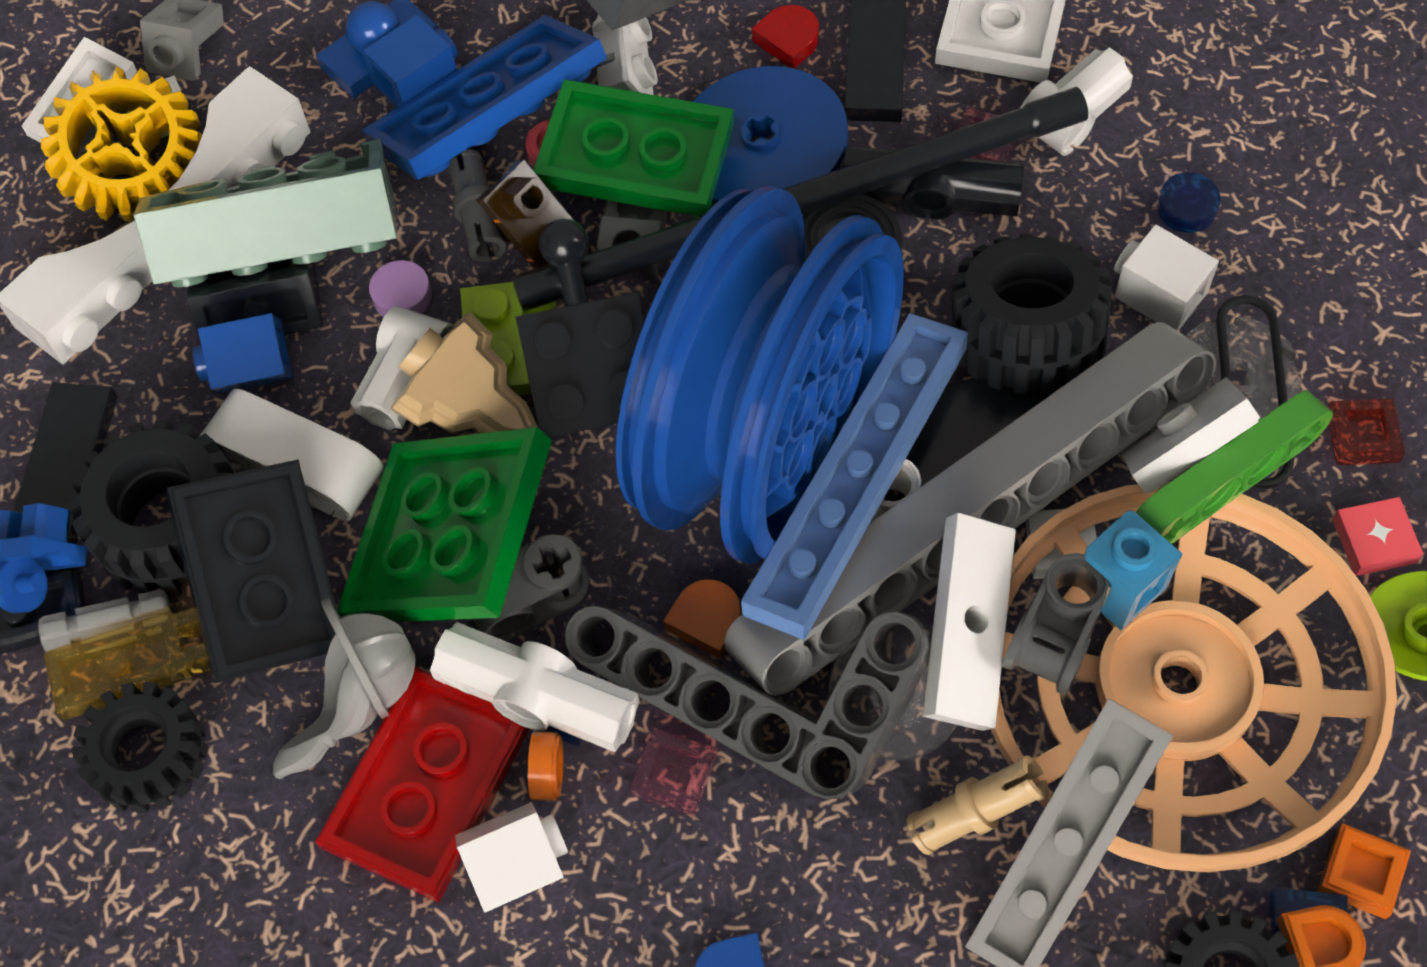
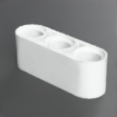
[200,389,384,521]

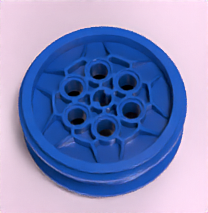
[616,186,904,564]

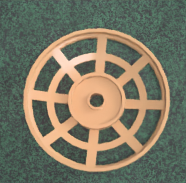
[991,482,1397,872]

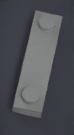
[965,698,1173,967]

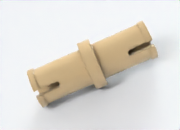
[907,755,1049,855]

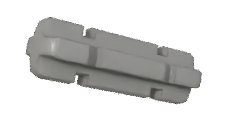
[38,589,173,654]

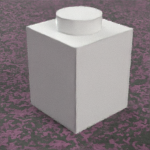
[1114,224,1219,331]
[455,802,568,913]

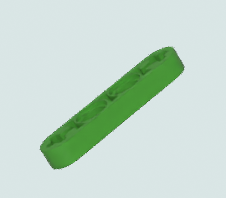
[1135,390,1333,544]

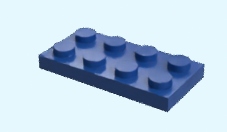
[361,15,607,180]

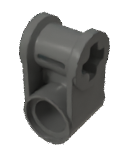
[473,534,591,642]
[1002,553,1109,696]

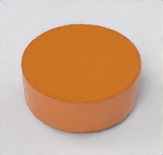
[528,732,564,801]

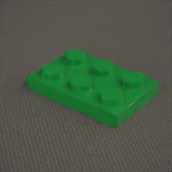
[533,79,734,217]

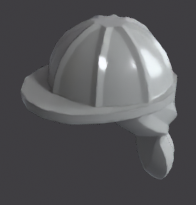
[273,597,416,779]

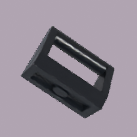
[187,259,323,338]

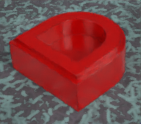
[752,5,819,69]

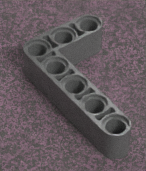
[565,606,932,799]

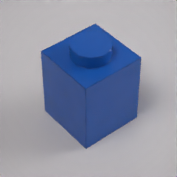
[363,14,458,108]
[193,313,294,394]

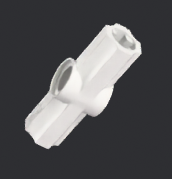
[430,622,640,752]

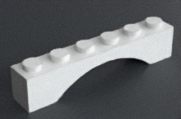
[0,66,310,365]

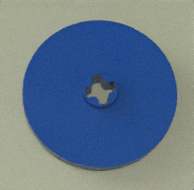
[693,66,849,204]

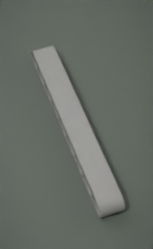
[724,322,1216,696]

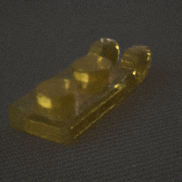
[44,607,210,721]

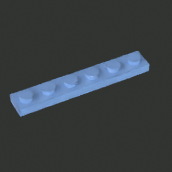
[741,313,968,640]

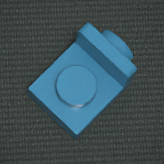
[1084,511,1182,630]

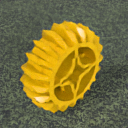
[41,65,202,223]

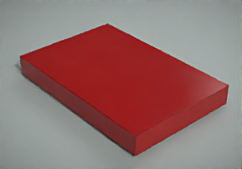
[315,667,530,903]

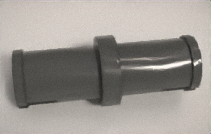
[447,149,507,262]

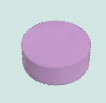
[369,260,432,317]

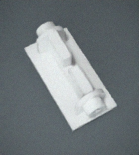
[592,15,658,95]

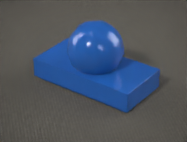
[316,0,438,99]

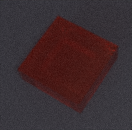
[1328,399,1405,465]

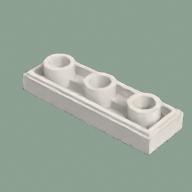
[923,513,1016,731]

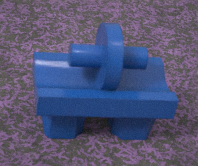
[0,503,87,613]

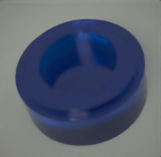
[1157,172,1221,233]

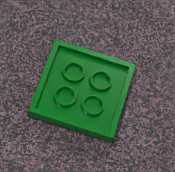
[337,427,552,622]

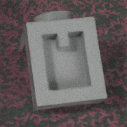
[140,0,224,81]

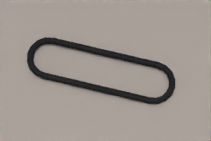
[1216,295,1294,488]

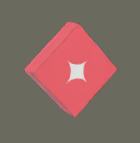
[1332,497,1423,576]

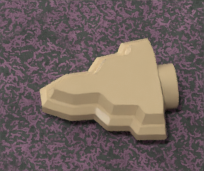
[391,312,538,434]

